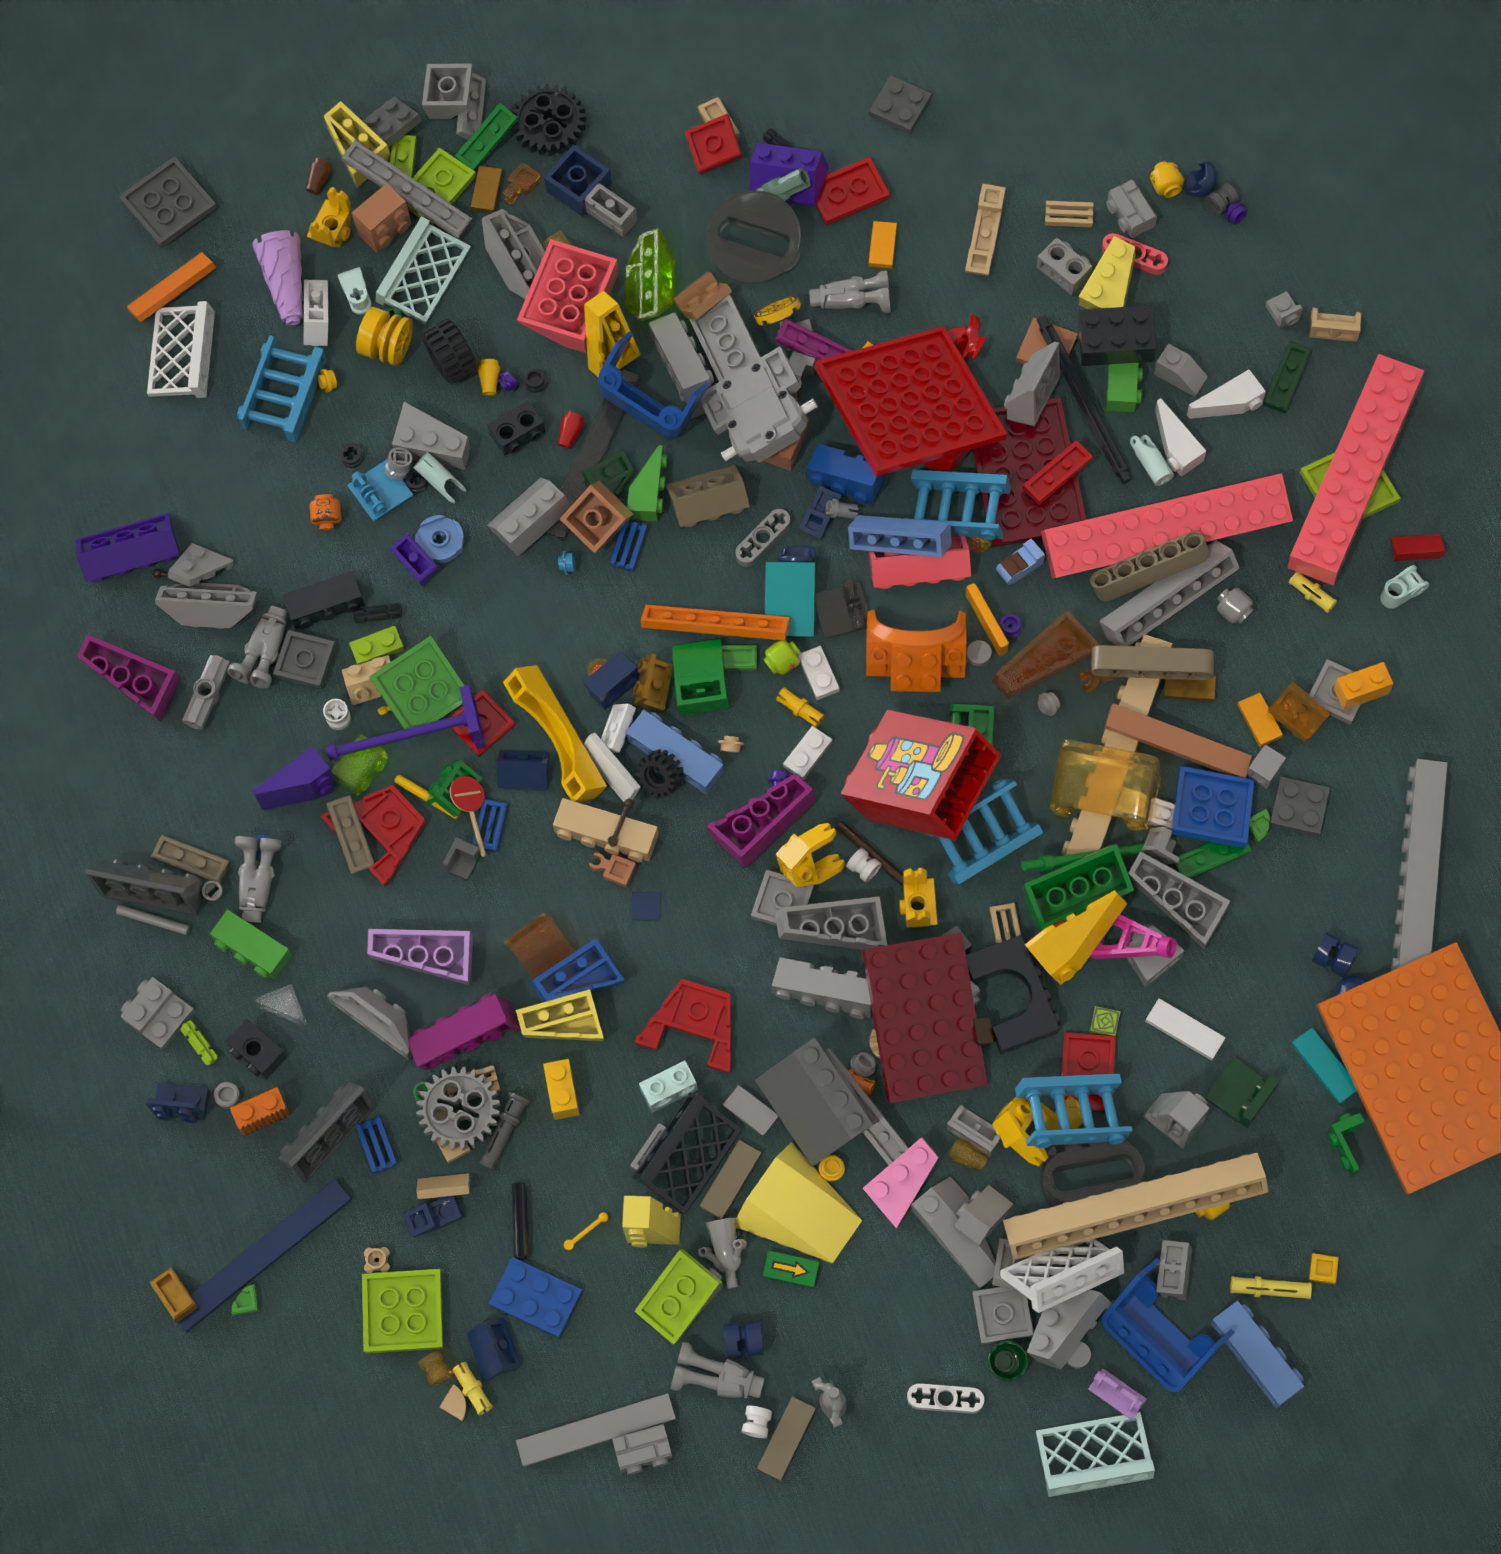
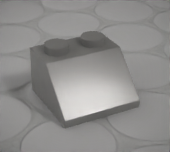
[422,64,473,119]

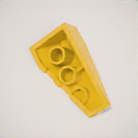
[1025,890,1127,985]

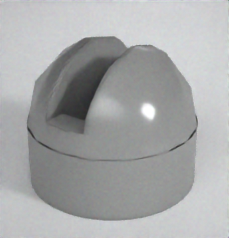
[202,881,223,901]

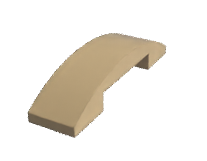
[965,184,1006,276]

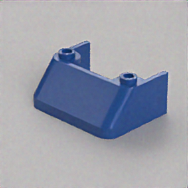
[599,332,710,439]
[1102,1258,1235,1392]

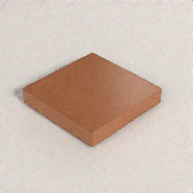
[1016,318,1078,377]

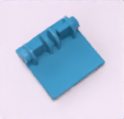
[347,459,414,522]

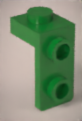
[1328,1112,1364,1177]

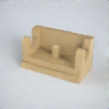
[1309,308,1361,342]

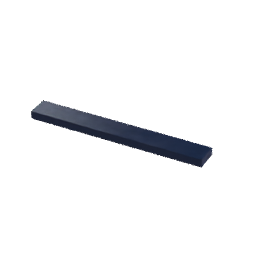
[178,1179,352,1333]

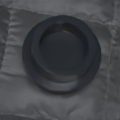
[523,369,547,393]

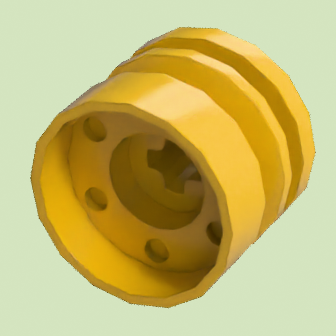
[356,307,413,366]

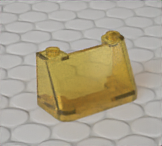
[1050,740,1162,831]

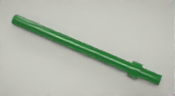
[1021,843,1145,871]

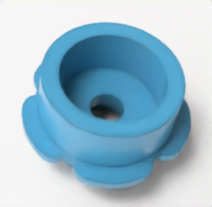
[558,551,576,575]

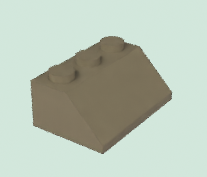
[666,465,750,527]

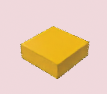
[1309,1253,1339,1285]

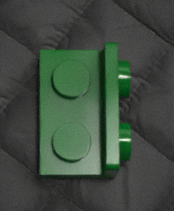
[425,760,482,817]

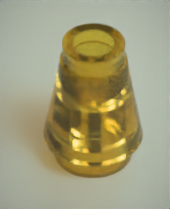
[947,1138,988,1171]

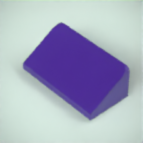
[389,533,439,586]

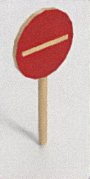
[450,776,486,857]

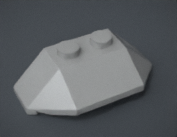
[482,209,545,299]
[155,583,257,629]
[327,987,413,1061]

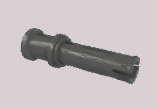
[479,1092,530,1171]

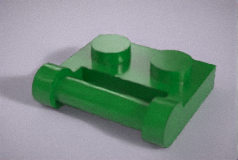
[949,704,994,744]

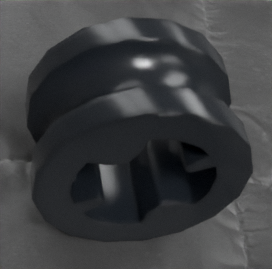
[340,443,363,468]
[405,469,428,493]

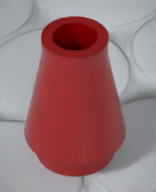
[557,411,585,449]

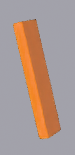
[126,252,216,323]

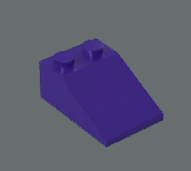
[252,746,337,810]

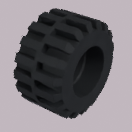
[422,318,477,385]

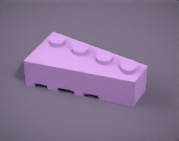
[367,929,473,986]

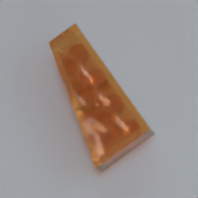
[992,611,1100,699]

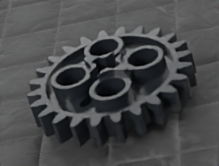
[511,84,587,156]

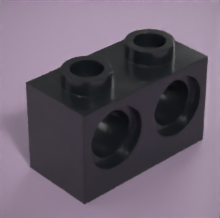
[487,401,545,456]

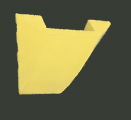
[735,1142,862,1264]

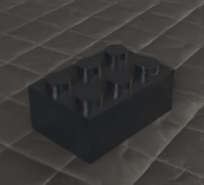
[1078,305,1156,366]

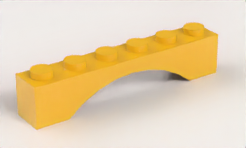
[503,665,607,803]

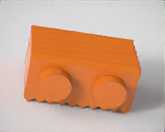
[230,1087,290,1136]

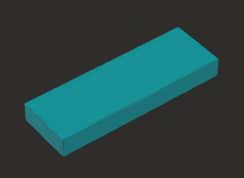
[1291,1028,1357,1105]

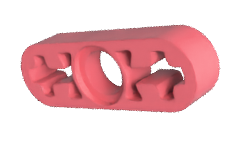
[1102,233,1168,275]

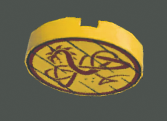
[754,296,801,325]

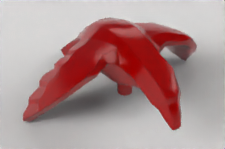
[947,313,986,361]

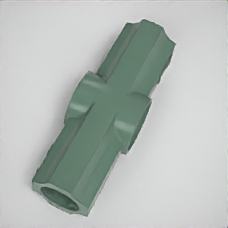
[741,168,811,215]

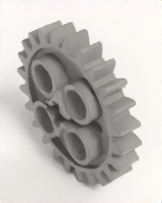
[416,1067,500,1151]

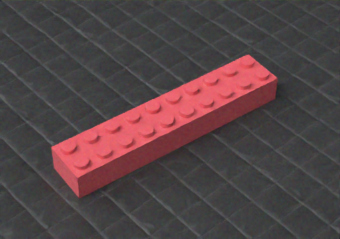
[1287,354,1424,586]
[1041,473,1293,579]

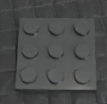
[118,156,217,248]

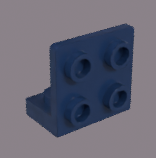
[145,1083,210,1123]

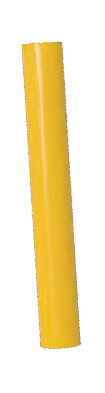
[394,774,461,820]

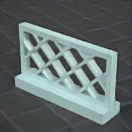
[376,216,471,325]
[1036,1412,1155,1497]

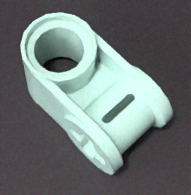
[337,267,372,315]
[1380,565,1430,608]

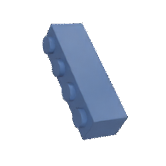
[848,515,952,557]
[626,710,724,795]
[1210,1301,1304,1409]

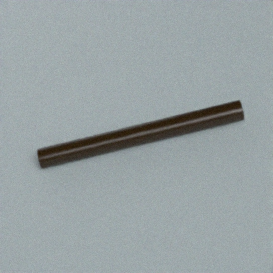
[836,821,904,888]

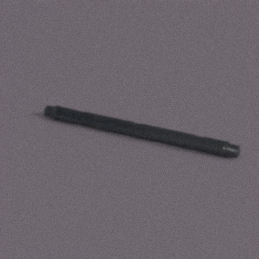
[1036,315,1132,484]

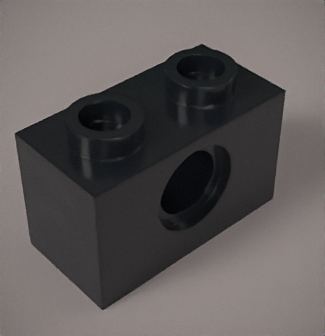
[226,1019,287,1079]

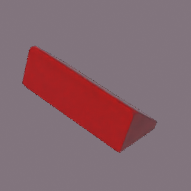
[1391,534,1445,561]

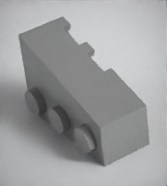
[392,402,471,470]
[1027,1289,1112,1369]

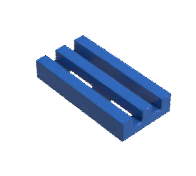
[610,520,648,572]
[472,799,508,852]
[355,1116,398,1174]

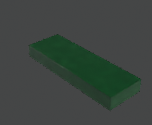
[1263,342,1311,414]

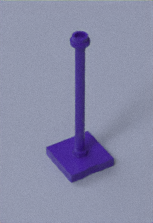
[326,685,487,762]

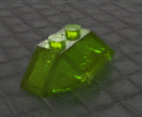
[626,228,675,321]

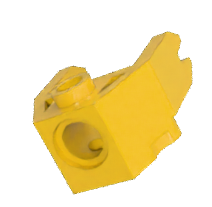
[307,187,352,248]
[776,823,845,887]
[899,868,937,928]
[992,1097,1060,1166]

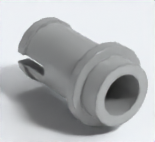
[825,499,858,520]

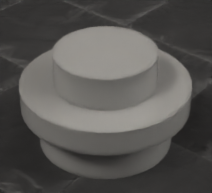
[1038,692,1060,716]
[850,1052,876,1077]

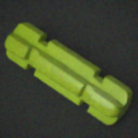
[180,1020,218,1066]

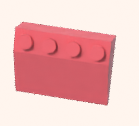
[517,239,619,353]

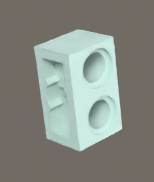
[639,1061,698,1113]

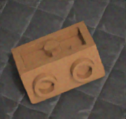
[673,272,732,319]

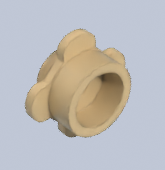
[718,736,744,753]
[364,1247,390,1273]

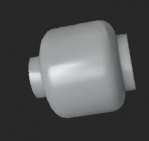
[1217,588,1253,624]

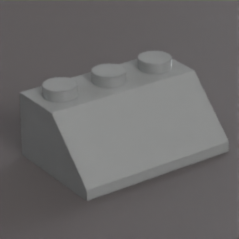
[1004,342,1060,426]
[487,477,571,556]

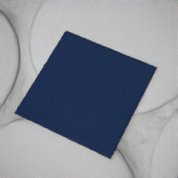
[631,892,661,920]

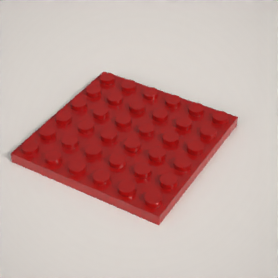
[814,326,1007,477]

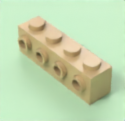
[553,798,659,862]

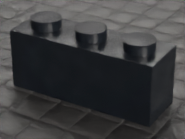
[283,571,365,629]

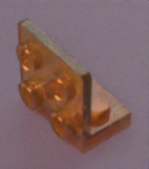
[504,913,575,980]

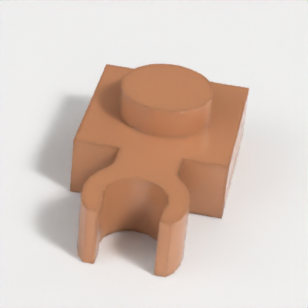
[589,853,636,888]

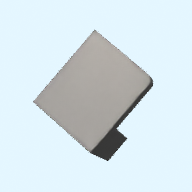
[1246,745,1286,789]
[1142,827,1180,864]

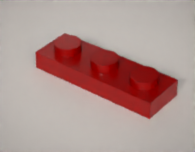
[1022,440,1093,505]

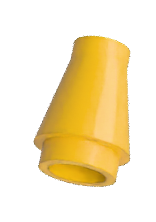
[477,359,501,396]

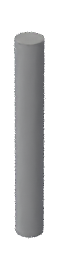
[116,904,190,935]

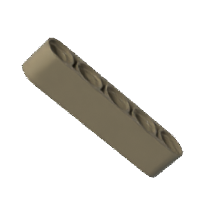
[1090,532,1210,602]
[1091,645,1214,680]

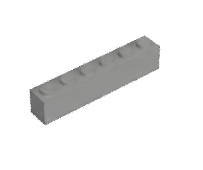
[1099,540,1240,646]

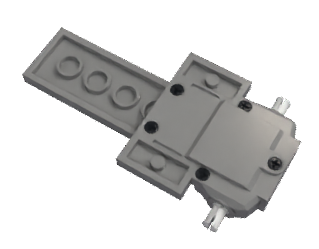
[689,294,818,463]

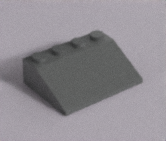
[85,860,204,916]
[755,1037,876,1166]
[278,1082,375,1184]

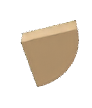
[440,1384,466,1422]

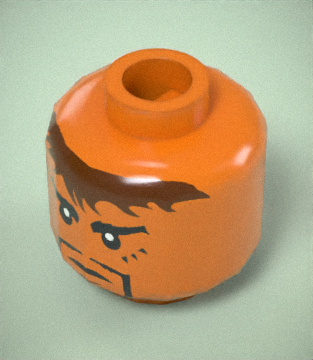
[309,494,342,530]

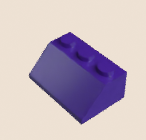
[749,143,829,207]

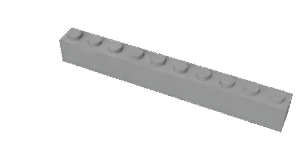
[1391,759,1447,971]

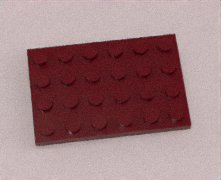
[972,397,1086,548]
[862,933,988,1103]

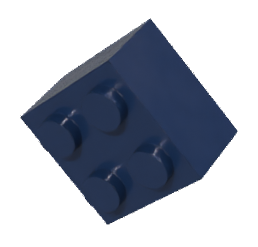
[544,145,612,217]

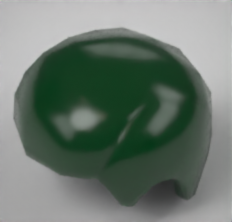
[987,1341,1029,1381]

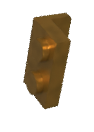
[633,653,673,713]
[1268,682,1330,742]

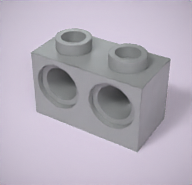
[1037,237,1092,295]

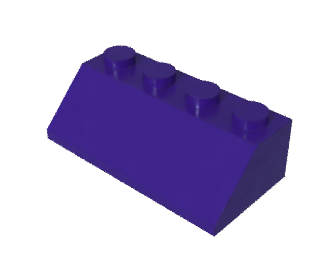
[76,513,180,582]

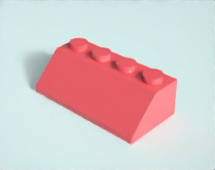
[868,536,971,589]

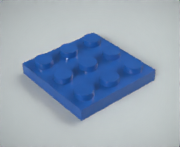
[1171,766,1254,848]

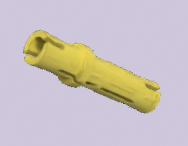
[1230,1276,1312,1299]

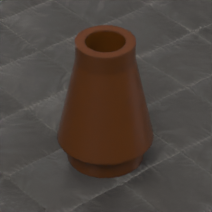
[305,158,332,195]

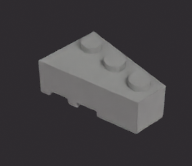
[1143,1091,1209,1149]

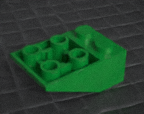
[672,639,730,716]

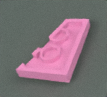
[863,1137,939,1228]

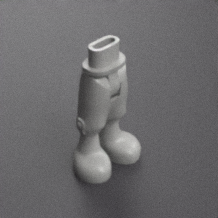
[809,271,891,313]
[227,606,288,688]
[235,836,282,923]

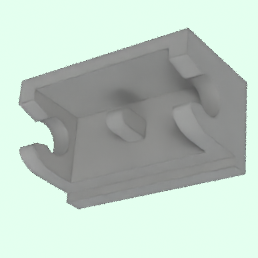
[947,1105,1002,1157]
[1156,1240,1192,1301]

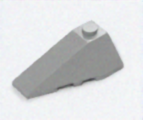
[911,1176,996,1289]

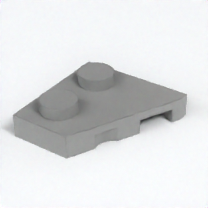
[168,543,233,587]

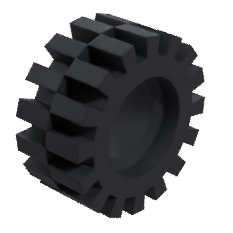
[635,749,684,798]

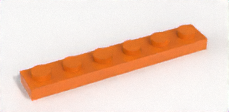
[640,605,790,640]

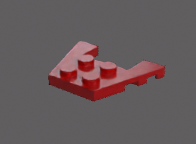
[321,785,426,887]
[634,979,731,1074]

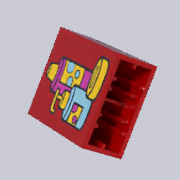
[841,710,1001,841]

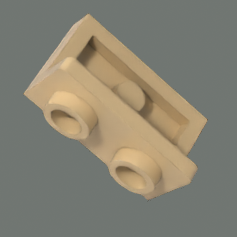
[342,655,391,705]

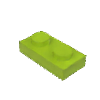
[390,135,417,178]
[349,626,404,665]

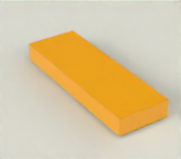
[966,583,1009,656]

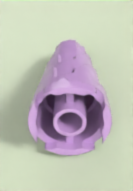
[253,230,304,326]

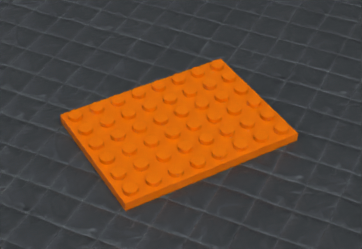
[1316,942,1501,1195]

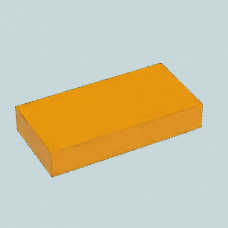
[869,221,897,269]
[1237,693,1283,747]

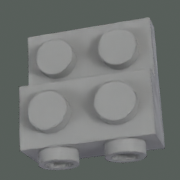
[120,977,195,1050]

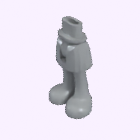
[670,1341,765,1398]

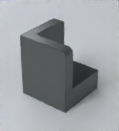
[443,837,481,880]

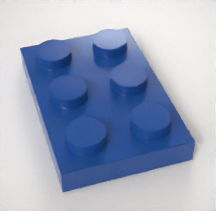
[489,1257,583,1339]

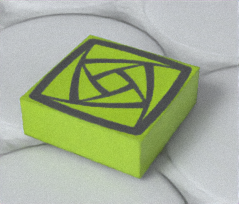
[1090,1006,1120,1036]

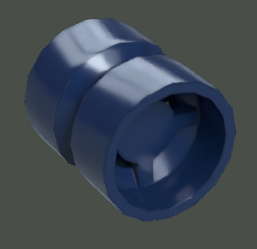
[1312,932,1359,977]
[724,1320,764,1358]

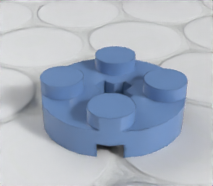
[415,515,464,564]

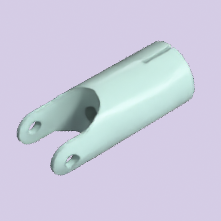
[1130,435,1174,486]
[413,452,466,504]

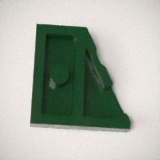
[581,450,635,497]

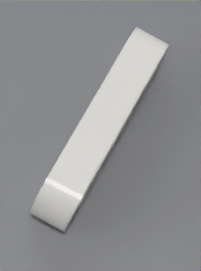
[907,1384,984,1414]

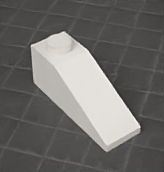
[303,279,328,346]
[1187,370,1266,419]
[1155,398,1206,477]

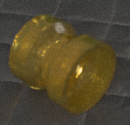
[418,1350,453,1387]

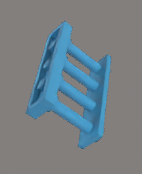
[237,335,327,443]
[904,470,1011,540]
[925,778,1043,884]
[1015,1074,1133,1148]

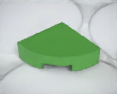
[1249,809,1270,844]
[232,1284,259,1316]

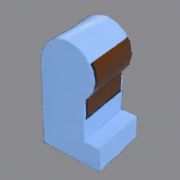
[996,539,1045,585]

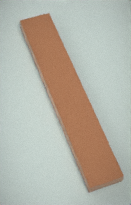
[1104,703,1252,778]

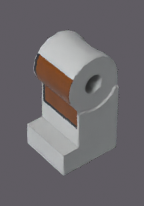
[789,351,816,400]

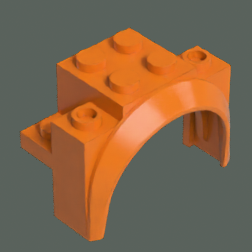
[866,610,966,692]

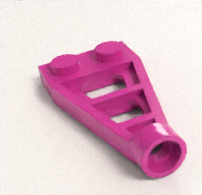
[1089,915,1176,959]

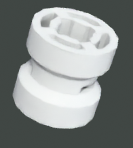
[323,699,351,730]
[846,848,882,883]
[741,1406,772,1439]

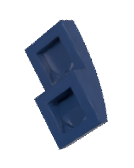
[799,486,843,539]
[403,1195,465,1238]

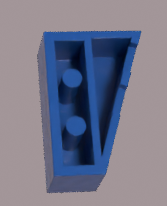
[806,444,885,505]
[530,939,624,1003]

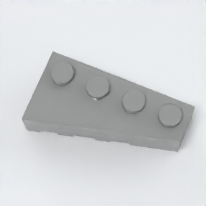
[649,312,714,419]
[1128,852,1230,950]
[775,896,887,950]
[772,958,872,1019]

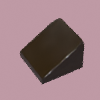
[973,1018,995,1049]

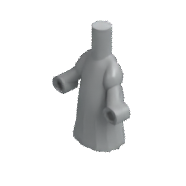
[698,1218,747,1289]
[811,1377,847,1428]

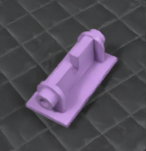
[1088,1368,1147,1420]

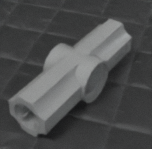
[182,655,231,730]

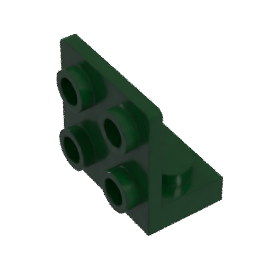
[1206,1058,1280,1128]

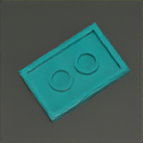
[765,561,815,636]

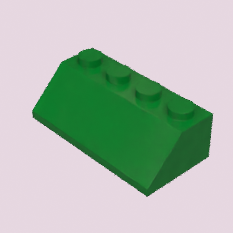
[1023,843,1134,930]

